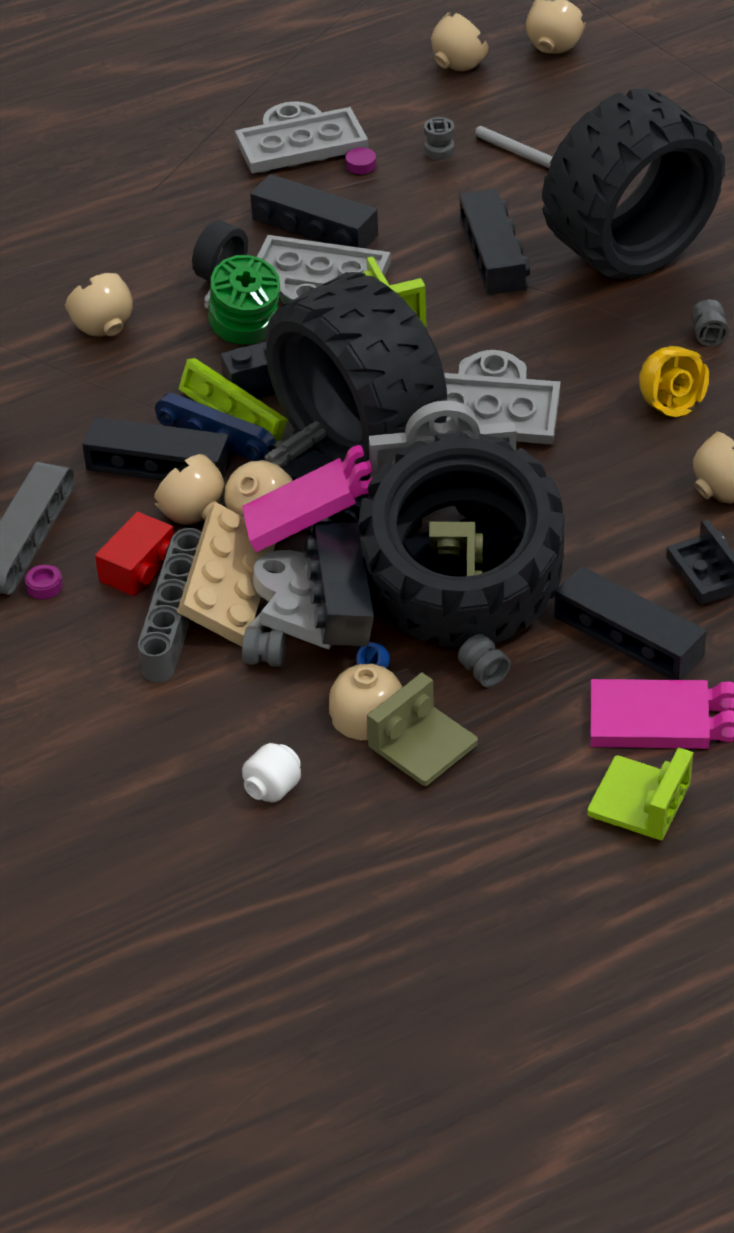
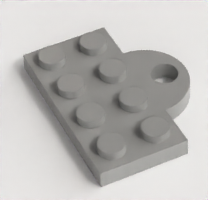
[235,102,368,174]
[257,235,391,304]
[444,350,561,444]
[369,401,517,478]
[252,550,371,650]

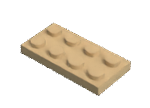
[177,502,276,646]

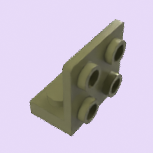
[429,522,483,576]
[367,673,478,786]

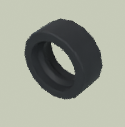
[192,220,249,281]

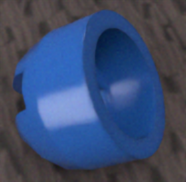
[357,642,391,669]

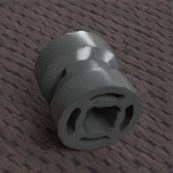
[424,117,455,160]
[691,299,729,346]
[242,627,287,667]
[458,634,511,687]

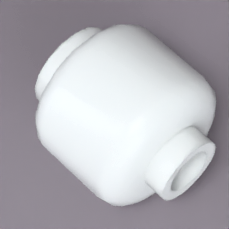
[242,743,301,803]

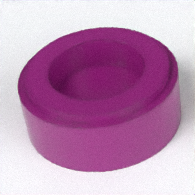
[346,148,376,175]
[25,564,63,599]

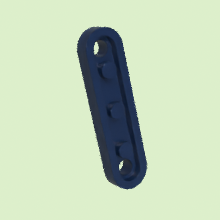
[155,393,276,461]

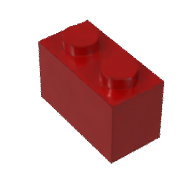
[95,512,174,597]

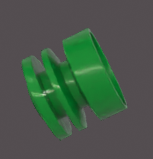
[208,255,280,344]

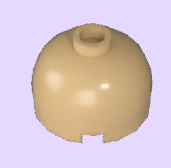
[526,0,585,54]
[431,12,489,71]
[65,273,133,336]
[693,431,734,504]
[154,454,225,525]
[224,460,292,517]
[329,664,402,741]

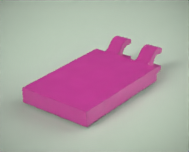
[242,445,373,552]
[590,679,734,749]

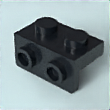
[666,520,734,604]

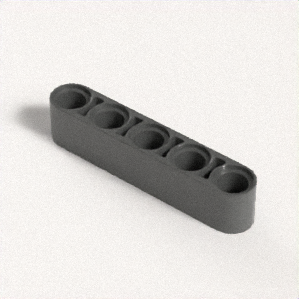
[0,461,75,595]
[138,528,202,682]

